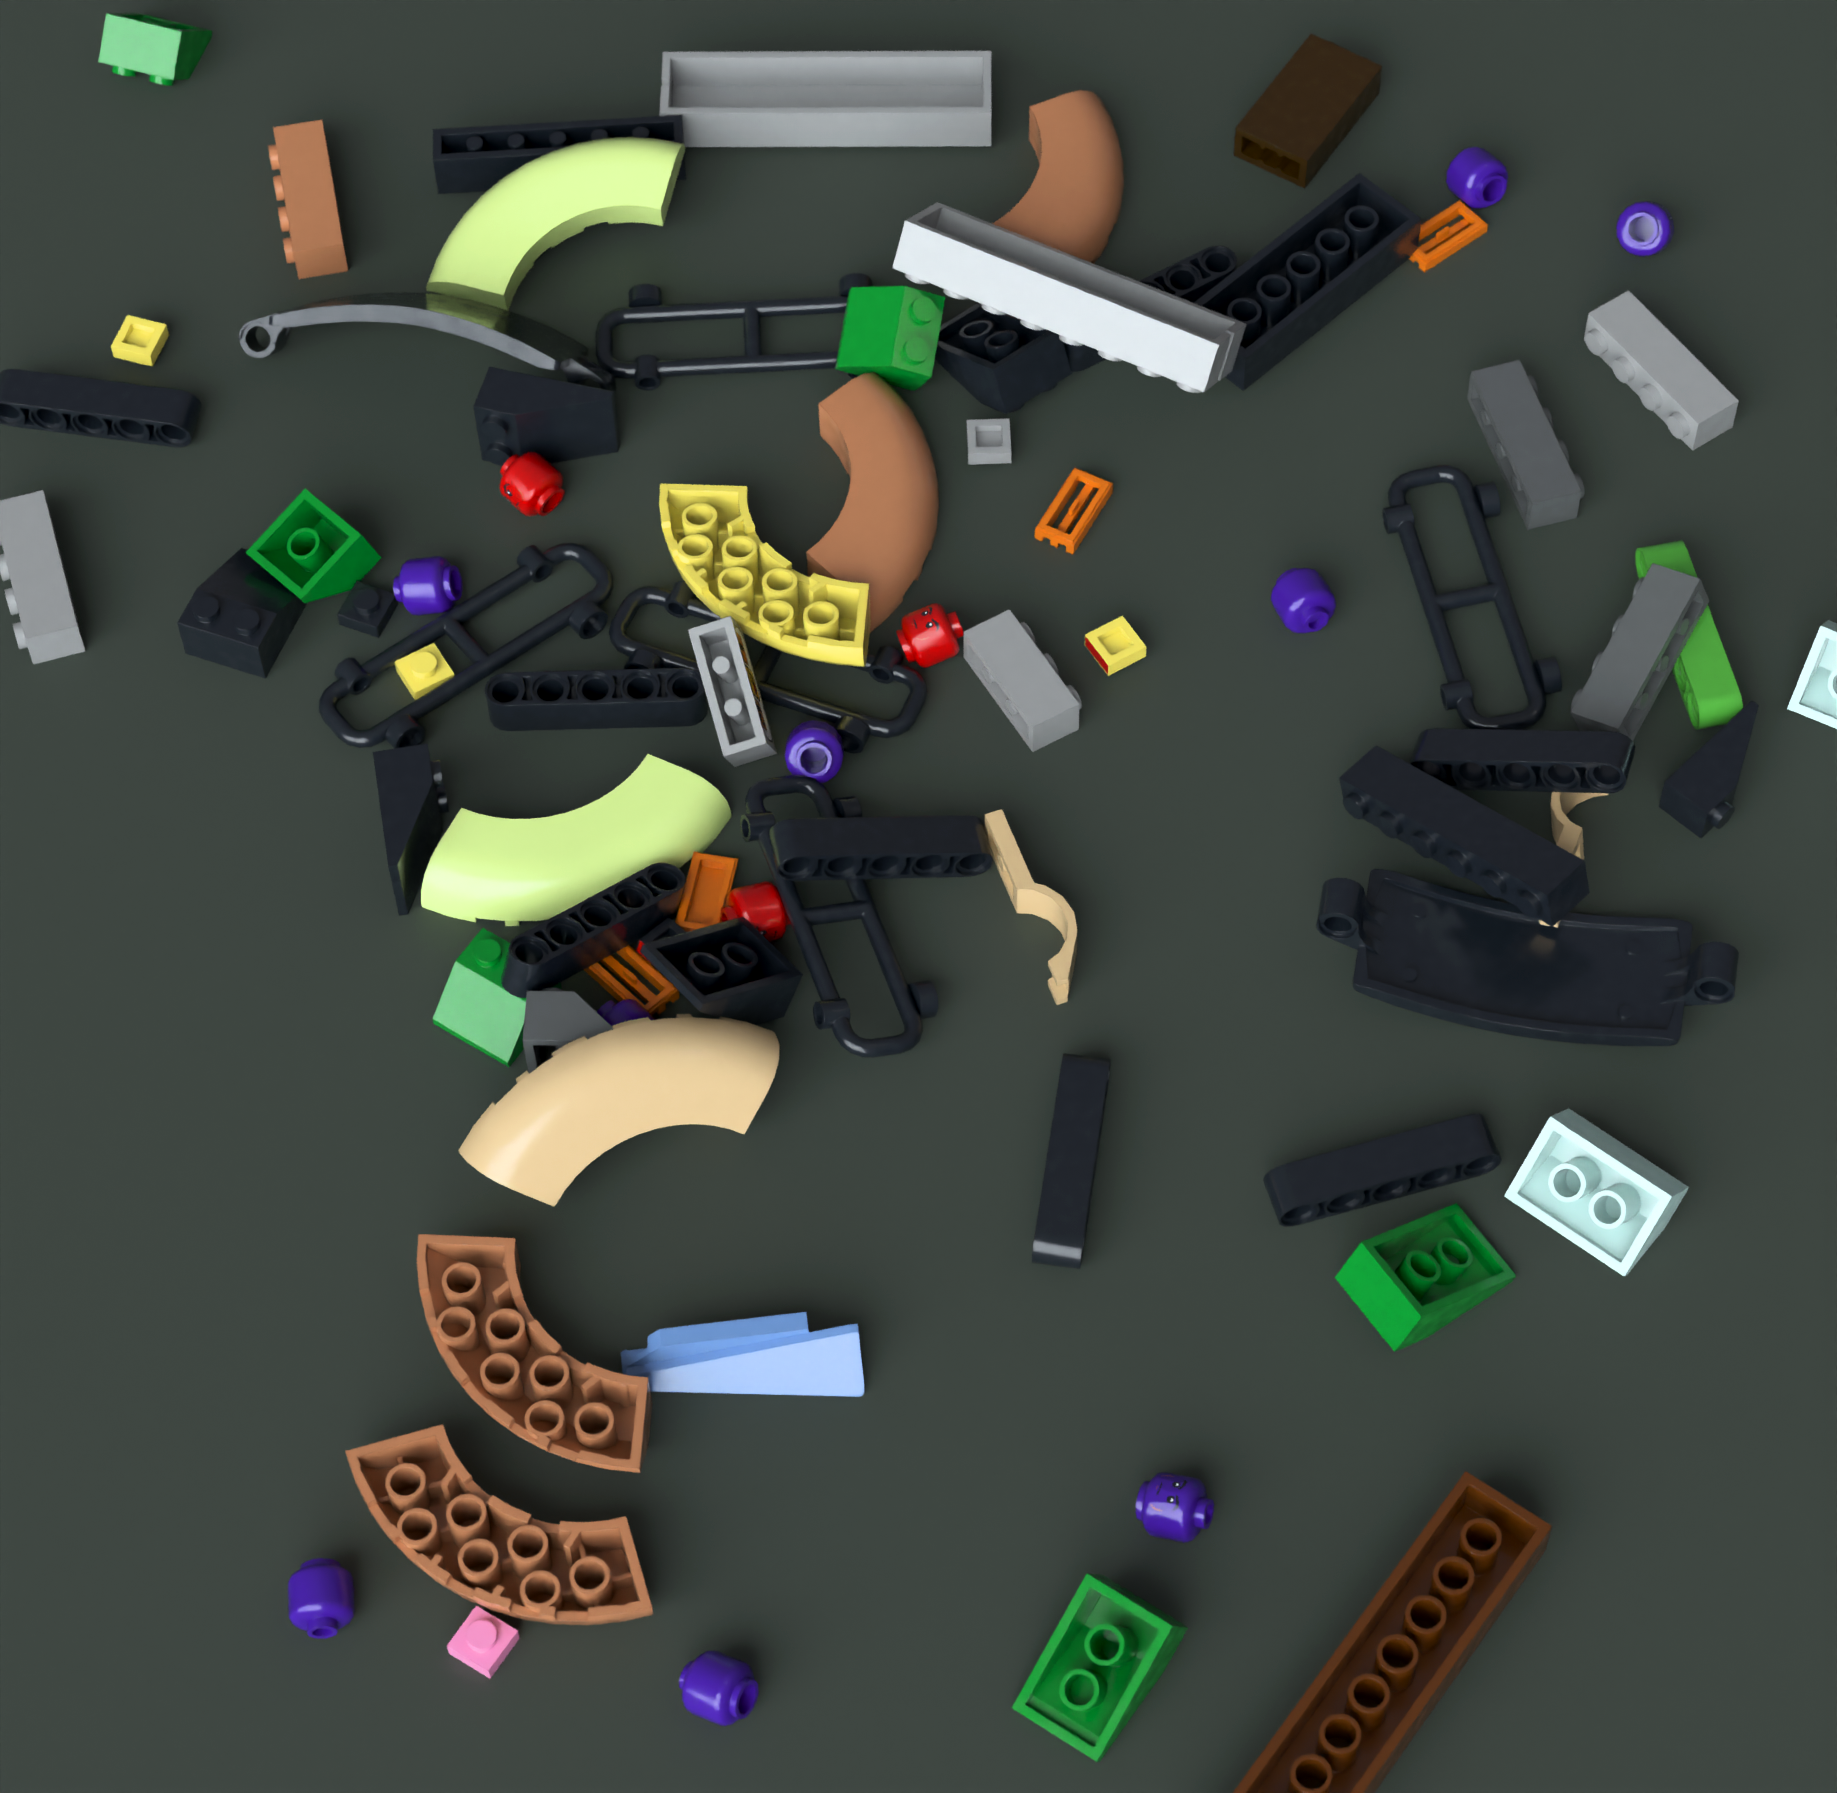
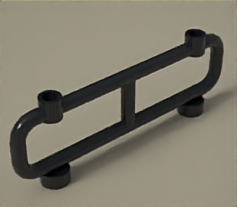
[595,273,873,391]
[1382,465,1562,730]
[319,543,614,749]
[609,581,928,753]
[740,775,938,1058]

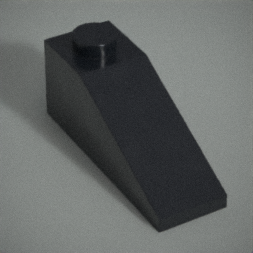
[1659,700,1759,838]

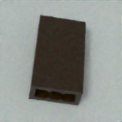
[1234,34,1382,189]

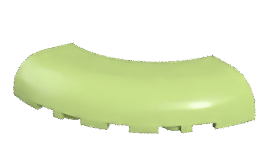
[426,137,685,310]
[421,754,732,926]

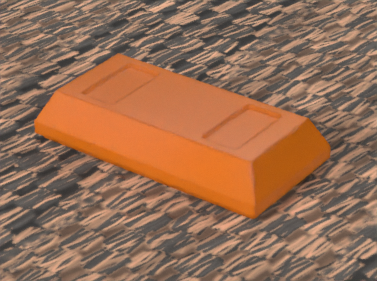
[675,852,739,932]

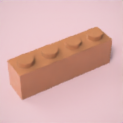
[268,120,348,279]

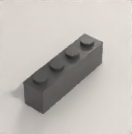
[1467,360,1584,530]
[1571,563,1709,741]

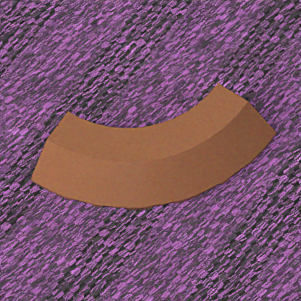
[417,1234,652,1473]

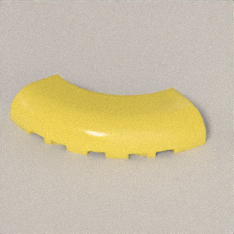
[659,483,871,667]

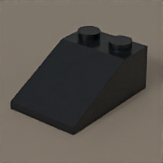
[935,303,1072,414]
[473,367,620,466]
[177,548,307,679]
[373,743,449,916]
[640,917,803,1025]

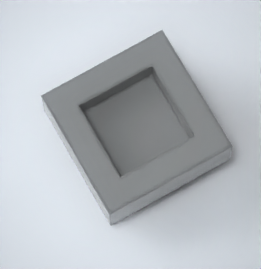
[967,418,1011,465]

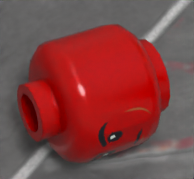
[499,452,564,516]
[896,603,964,668]
[721,881,791,941]

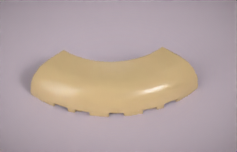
[458,1014,780,1207]

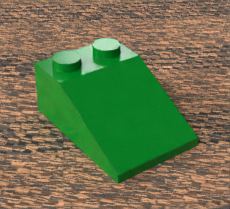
[1335,1203,1516,1352]
[1012,1573,1189,1762]

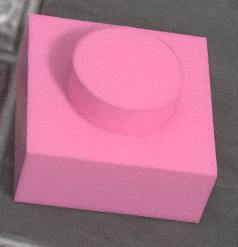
[447,1605,520,1679]

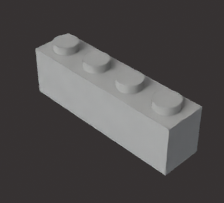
[1584,290,1739,451]
[0,490,85,665]

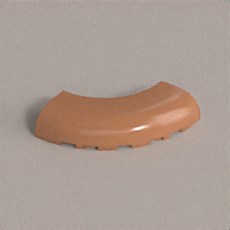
[992,90,1124,264]
[806,372,939,633]
[345,1424,653,1625]

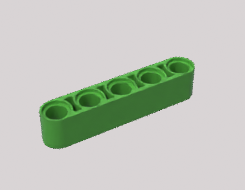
[1635,540,1743,730]

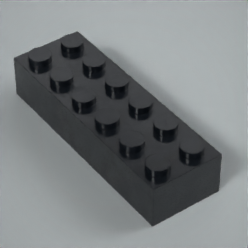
[1194,173,1421,391]

